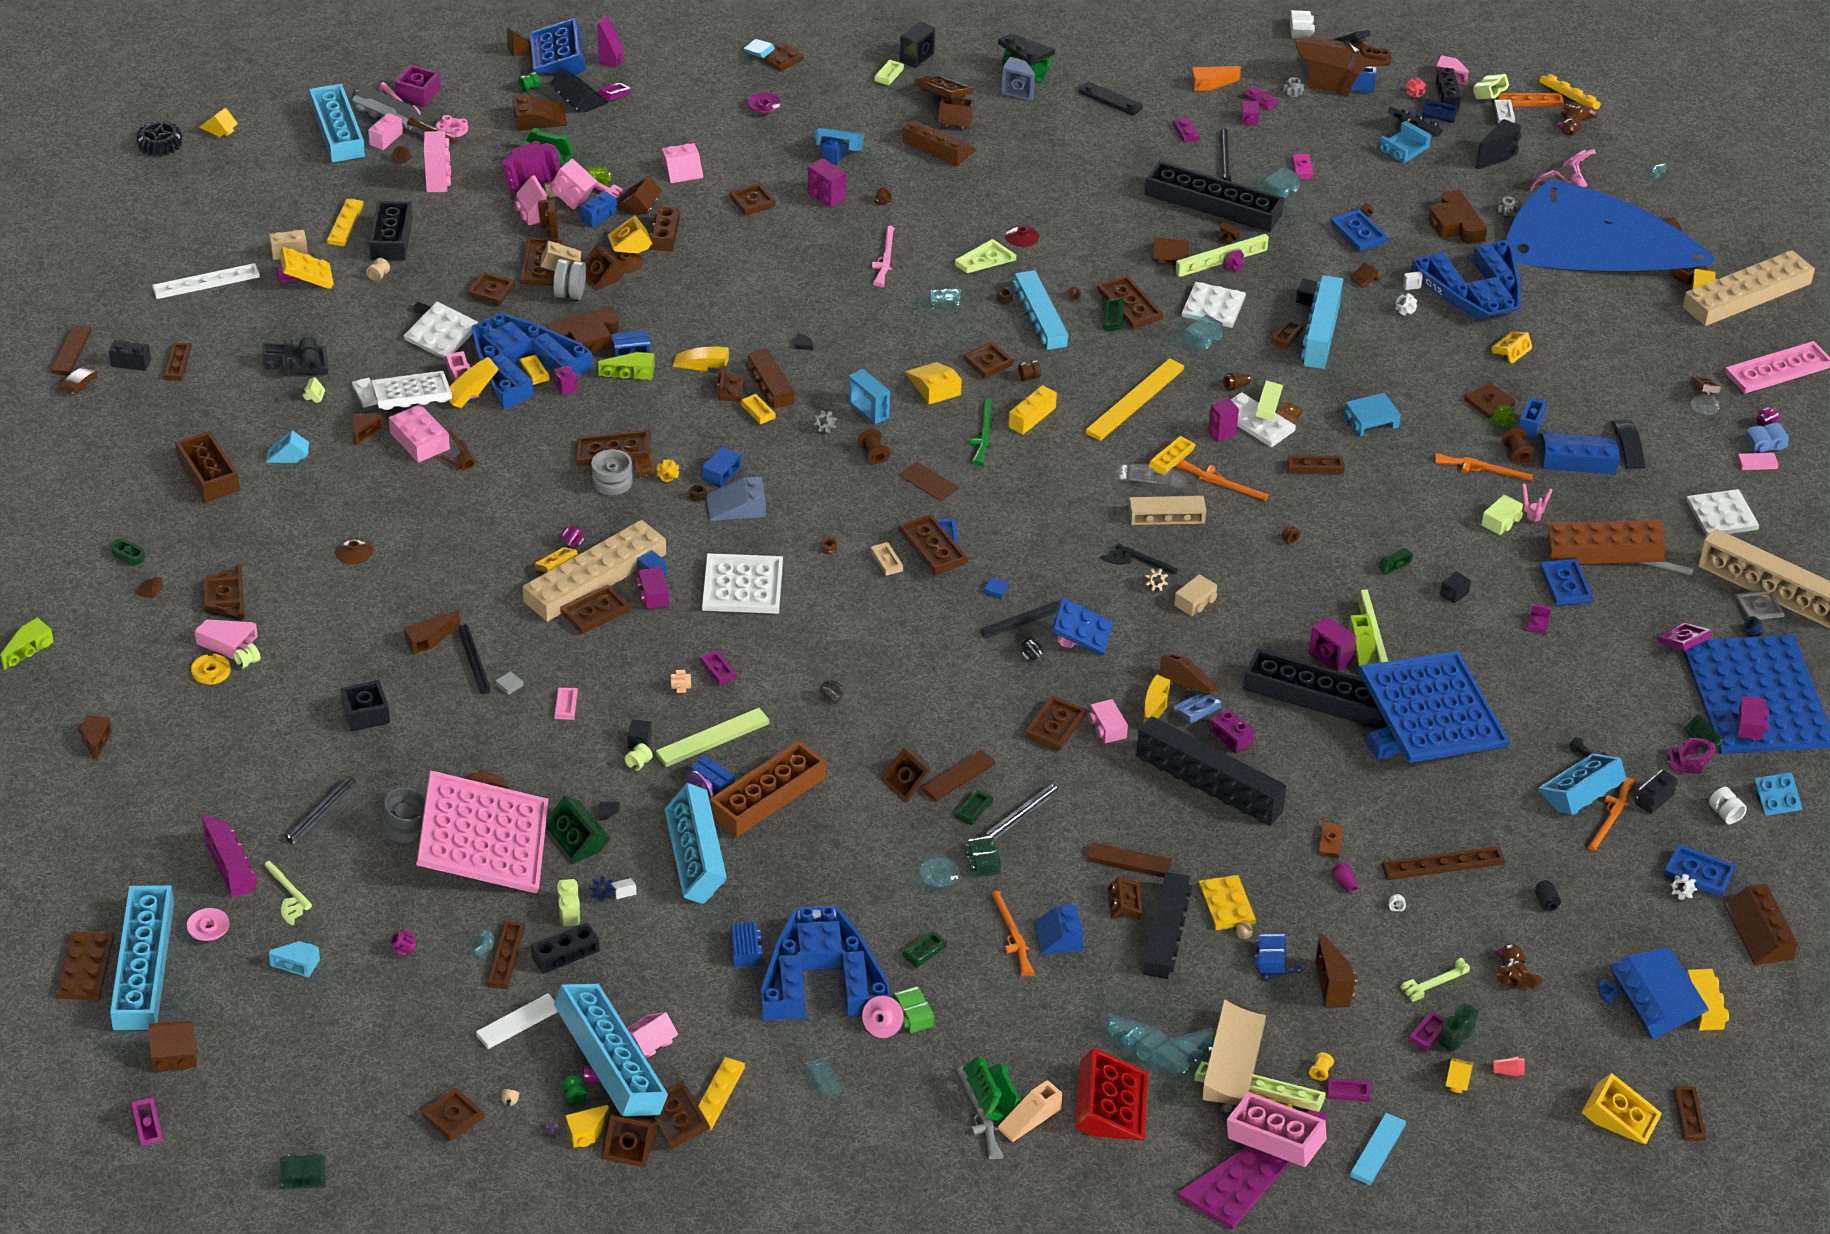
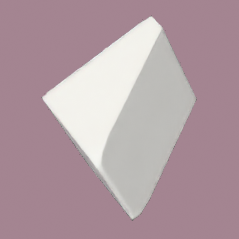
[611,878,636,899]

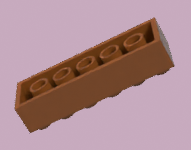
[1548,520,1666,564]
[709,741,826,837]

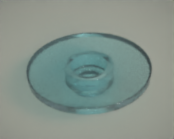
[919,856,960,887]

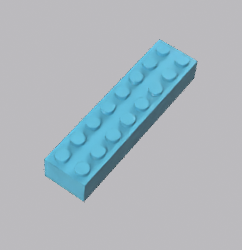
[110,886,174,1030]
[554,984,668,1117]

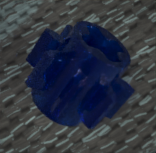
[588,876,615,902]

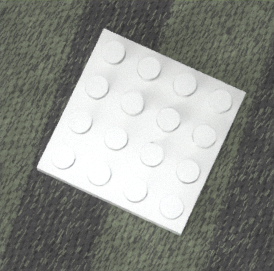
[371,371,452,410]
[702,553,783,614]

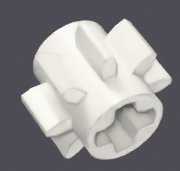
[1395,293,1417,316]
[1670,874,1697,900]

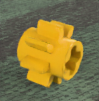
[656,459,679,482]

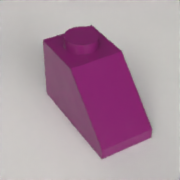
[130,1096,163,1146]

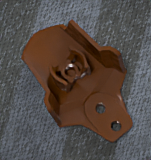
[1295,36,1391,97]

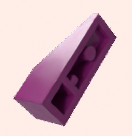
[597,15,625,68]

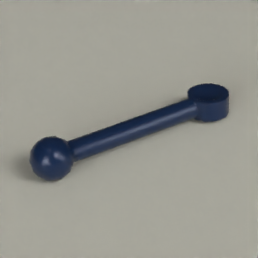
[1261,965,1302,981]

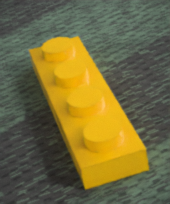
[1539,74,1601,109]
[327,199,364,246]
[1149,436,1196,475]
[699,1057,745,1130]

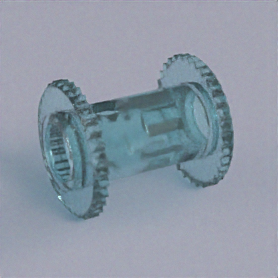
[930,284,961,309]

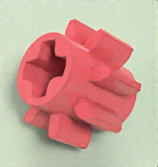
[1406,78,1426,98]

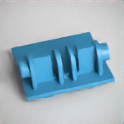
[1752,772,1803,816]

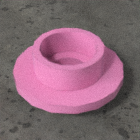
[862,996,903,1038]

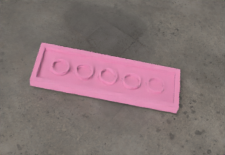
[1725,341,1830,394]

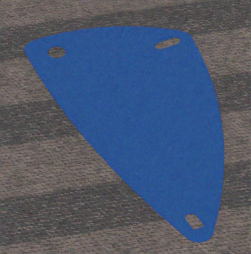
[1506,180,1714,271]

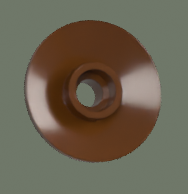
[614,252,643,273]
[335,538,373,564]

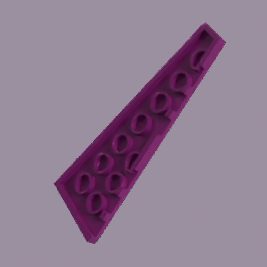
[1178,1108,1328,1230]

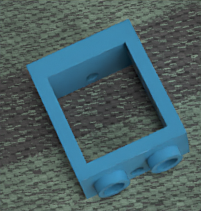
[848,369,890,424]

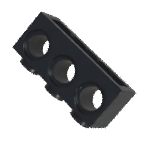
[1435,67,1461,112]
[531,922,600,974]

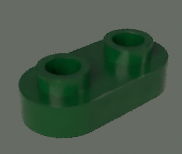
[111,539,145,565]
[1379,548,1413,575]

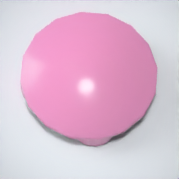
[435,115,468,137]

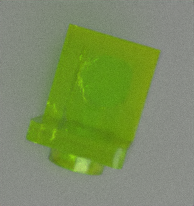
[587,166,611,187]

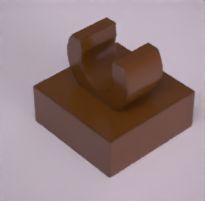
[1218,222,1241,244]

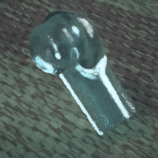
[1649,163,1667,180]
[472,930,494,958]

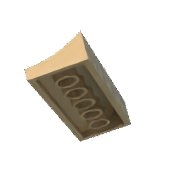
[1203,999,1266,1105]

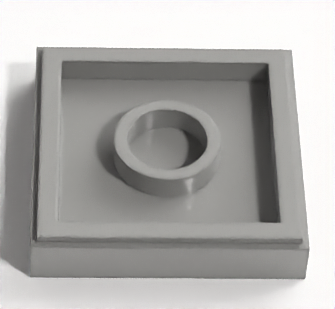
[1735,590,1785,620]

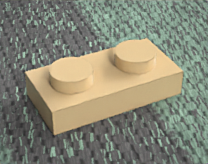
[871,542,903,576]

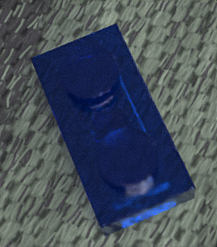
[1422,99,1458,123]

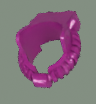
[1667,738,1716,774]

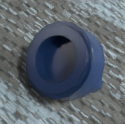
[1743,616,1763,636]

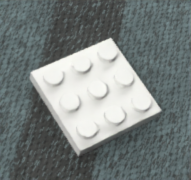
[1182,282,1246,328]
[404,302,478,359]
[1686,489,1759,537]

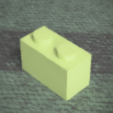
[1482,494,1523,535]

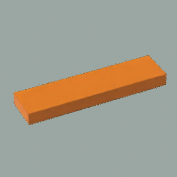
[1497,93,1564,107]

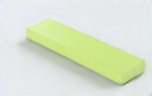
[1255,380,1283,421]

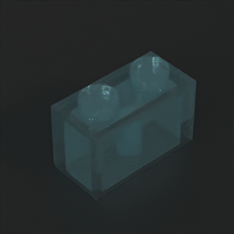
[1262,166,1300,198]
[1183,314,1223,352]

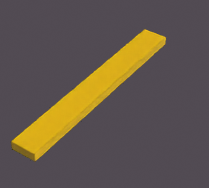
[1086,358,1184,441]

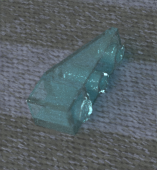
[1106,1013,1170,1064]
[1155,1027,1217,1078]

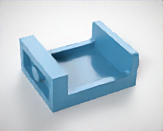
[1379,121,1431,163]
[814,128,864,151]
[1343,393,1401,437]

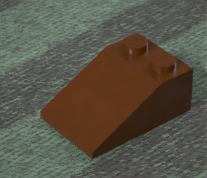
[512,95,567,131]
[938,96,975,129]
[1315,934,1357,1008]

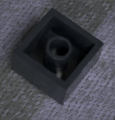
[899,21,935,68]
[340,680,390,731]

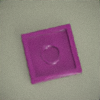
[1657,623,1712,651]

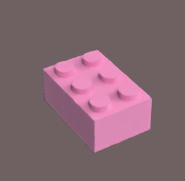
[424,131,451,192]
[389,404,450,462]

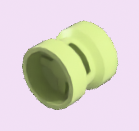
[233,643,260,669]
[625,743,653,771]

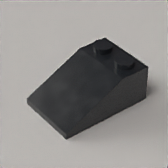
[1476,119,1521,169]

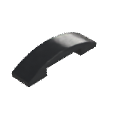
[1611,420,1645,469]

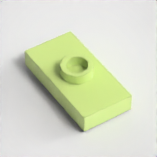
[875,60,904,85]

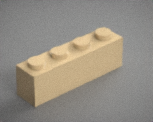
[1129,496,1206,525]

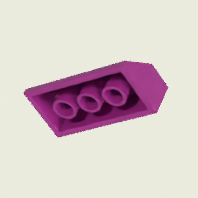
[202,815,257,898]

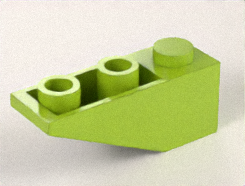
[598,352,655,380]
[1348,614,1378,669]
[0,617,53,670]

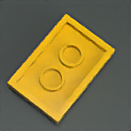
[280,247,334,289]
[1198,875,1256,930]

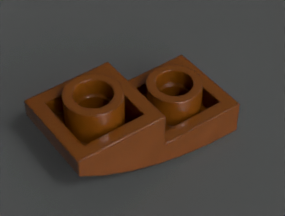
[60,368,97,394]

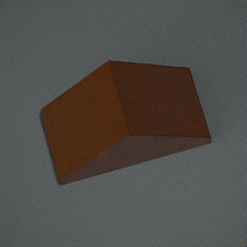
[507,28,532,57]
[353,413,383,445]

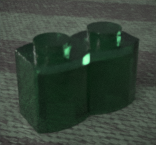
[964,835,1001,877]
[1438,1003,1478,1051]
[280,1153,326,1190]

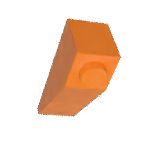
[1191,66,1241,91]

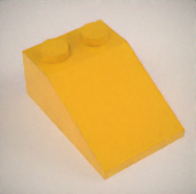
[905,362,962,404]
[1581,1073,1662,1145]

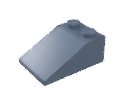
[706,477,766,521]

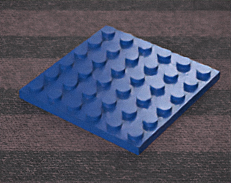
[1358,651,1510,763]

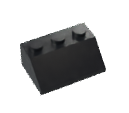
[550,67,608,112]

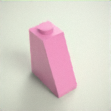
[195,620,258,660]

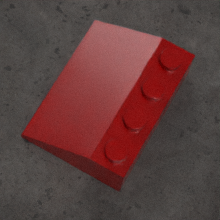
[1075,1047,1148,1141]

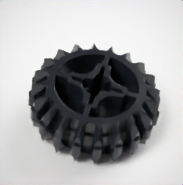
[136,121,183,157]

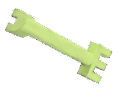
[1400,958,1470,1002]

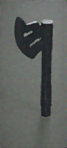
[1100,543,1178,574]

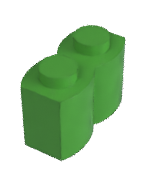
[893,986,934,1033]

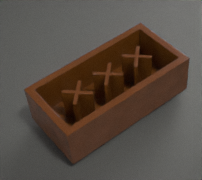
[175,431,240,502]

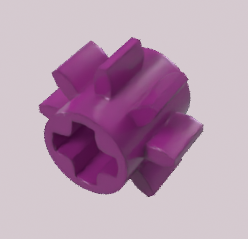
[1756,407,1779,427]
[561,525,585,548]
[390,929,417,956]

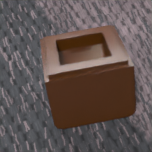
[136,577,163,599]

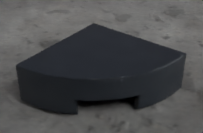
[795,333,813,350]
[599,802,620,821]

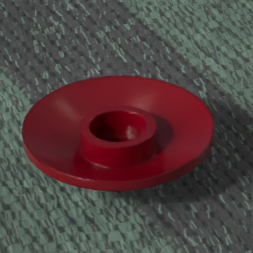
[1005,225,1039,247]

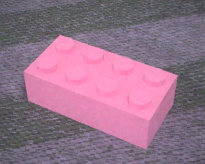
[1227,1092,1327,1167]

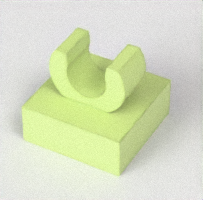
[302,377,325,403]

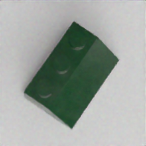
[545,795,611,864]

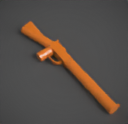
[1435,453,1533,482]
[1175,459,1268,501]
[1588,777,1636,852]
[991,891,1035,976]

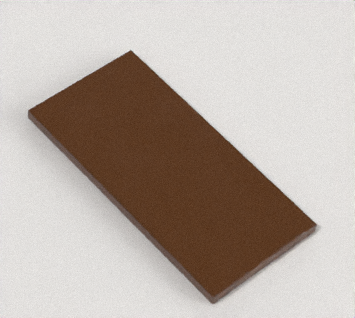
[899,462,959,501]

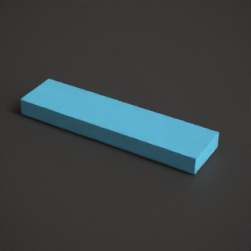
[1350,1113,1406,1185]

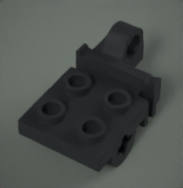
[262,337,329,376]

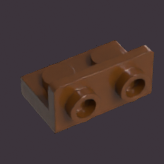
[538,199,558,239]
[716,366,745,402]
[1107,876,1143,919]

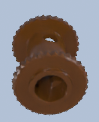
[1502,428,1535,463]
[857,429,891,465]

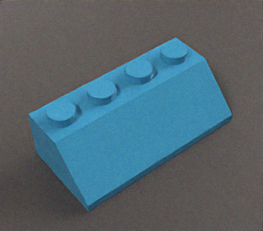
[1538,753,1626,815]

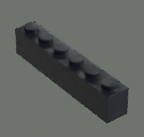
[1143,872,1193,979]

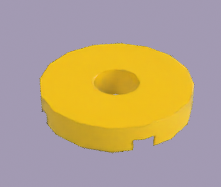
[191,654,231,685]

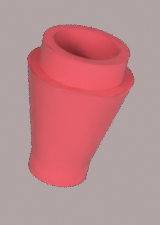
[1494,1056,1525,1078]

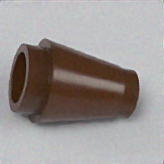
[1223,373,1251,390]

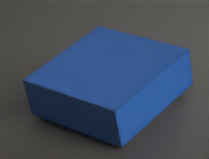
[984,577,1009,599]

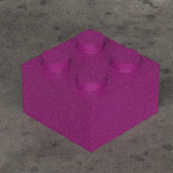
[395,64,441,106]
[807,158,846,207]
[1308,616,1356,672]

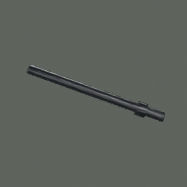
[1221,128,1231,182]

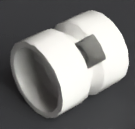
[1709,787,1747,825]

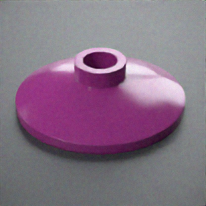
[748,92,781,113]

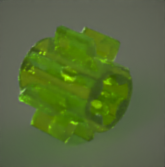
[1493,405,1516,426]

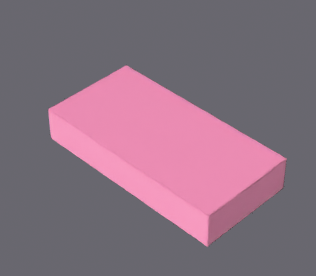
[1738,453,1779,470]
[554,688,578,720]

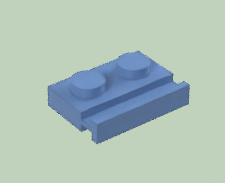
[1173,693,1222,723]

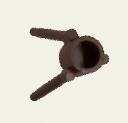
[441,430,476,470]

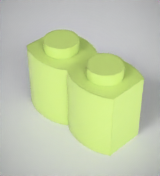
[1473,74,1509,100]
[557,879,580,927]

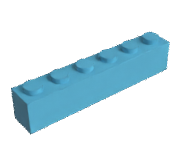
[1013,270,1068,350]

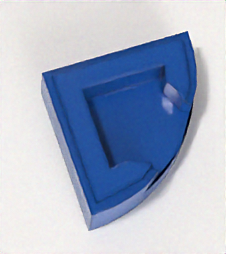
[1599,979,1620,1004]

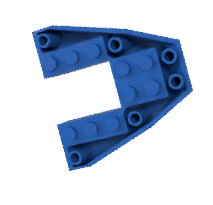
[1410,240,1521,320]
[472,313,592,410]
[761,905,890,1020]

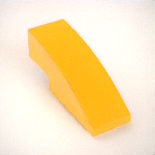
[673,347,729,372]
[448,357,499,408]
[1144,675,1170,723]

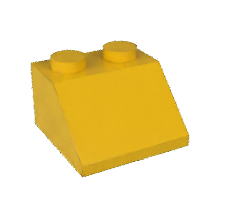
[607,215,653,254]

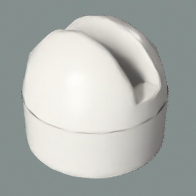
[1389,894,1406,911]

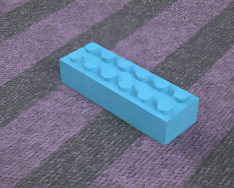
[309,84,365,162]
[1301,275,1343,369]
[664,783,727,904]

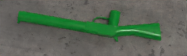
[970,398,993,467]

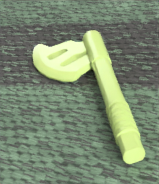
[264,861,312,925]

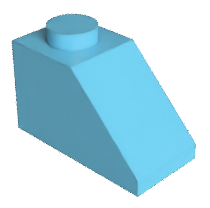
[266,430,309,463]
[269,941,320,978]

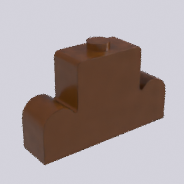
[1428,189,1487,244]
[546,306,619,353]

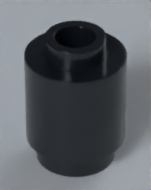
[1535,880,1561,911]

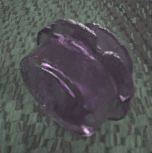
[540,1119,562,1138]

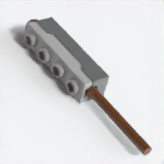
[352,84,457,144]

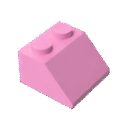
[662,143,703,183]
[514,175,547,226]
[627,1012,678,1058]

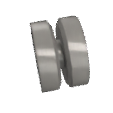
[553,259,586,300]
[591,449,633,495]

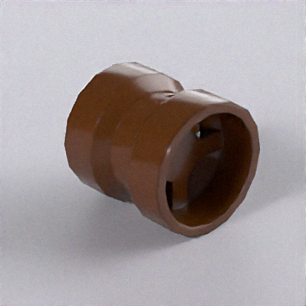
[1018,360,1041,381]

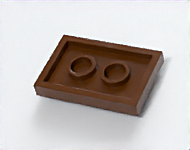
[915,75,973,100]
[560,585,630,634]
[1025,696,1087,751]
[652,1080,711,1149]

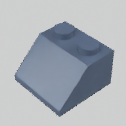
[1002,57,1035,101]

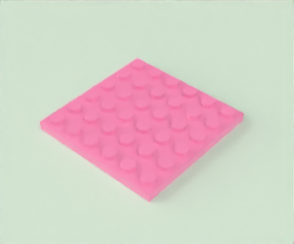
[416,770,548,894]

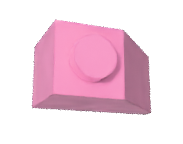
[1435,55,1469,85]

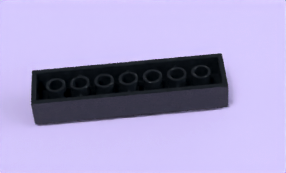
[1145,161,1284,232]
[1243,648,1388,729]
[1136,716,1287,826]

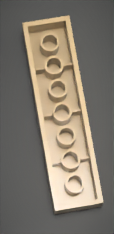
[1683,250,1815,326]
[523,520,666,622]
[1699,528,1830,628]

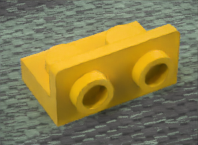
[1491,331,1532,364]
[534,547,578,573]

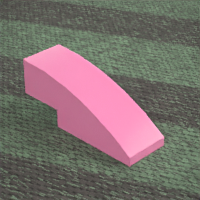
[445,351,479,399]

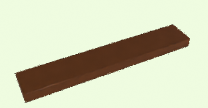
[1382,846,1505,880]

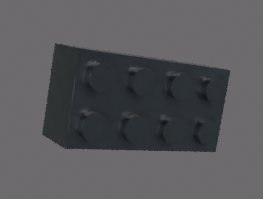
[369,201,413,260]

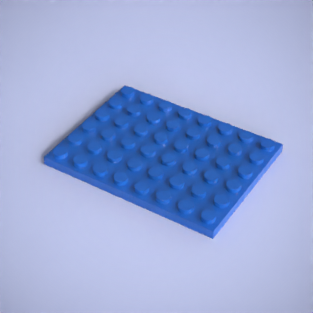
[1683,635,1830,754]

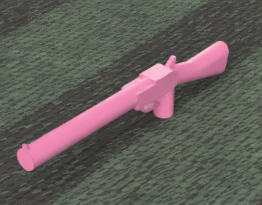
[872,226,895,288]

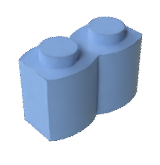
[1745,423,1789,453]

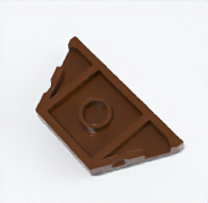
[203,564,245,619]

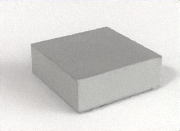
[495,671,523,695]

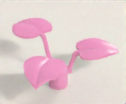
[1530,149,1596,190]

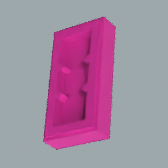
[1292,154,1313,178]

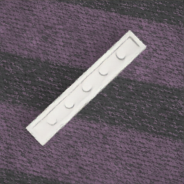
[152,263,260,299]

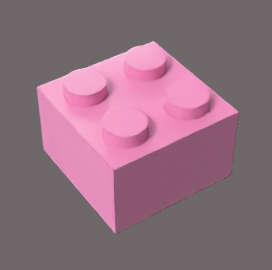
[549,159,597,210]

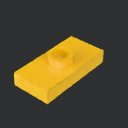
[519,354,550,385]
[741,394,775,424]

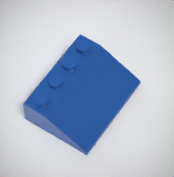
[530,18,586,74]
[1541,432,1619,475]
[1610,947,1709,1039]

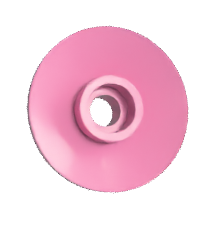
[187,908,229,941]

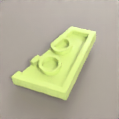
[955,239,1016,273]

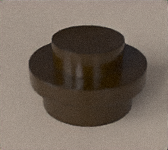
[996,288,1013,304]
[689,485,707,501]

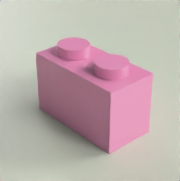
[368,113,403,150]
[1088,699,1128,743]

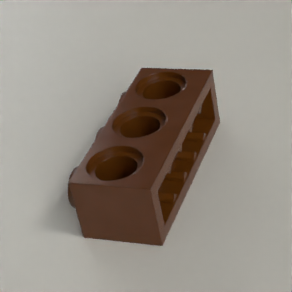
[650,206,680,252]

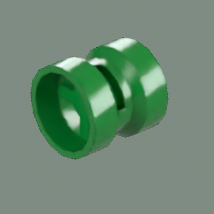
[518,72,540,92]
[562,1075,588,1106]

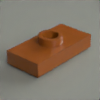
[1319,822,1343,858]

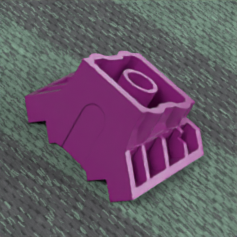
[502,141,561,196]

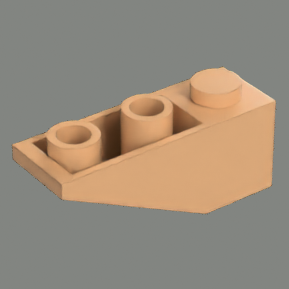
[998,1080,1062,1142]

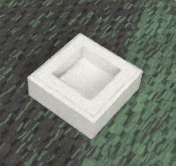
[1403,271,1423,290]

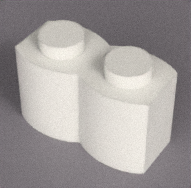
[1290,10,1315,39]

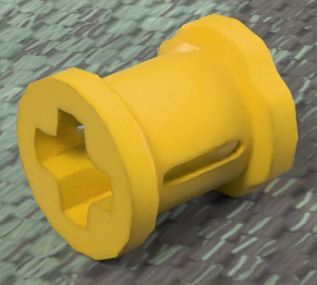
[1309,1052,1334,1081]

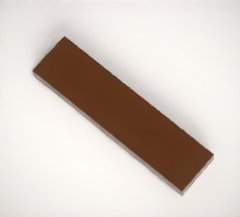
[51,325,91,376]
[922,750,995,802]
[1087,842,1172,877]
[487,921,525,990]

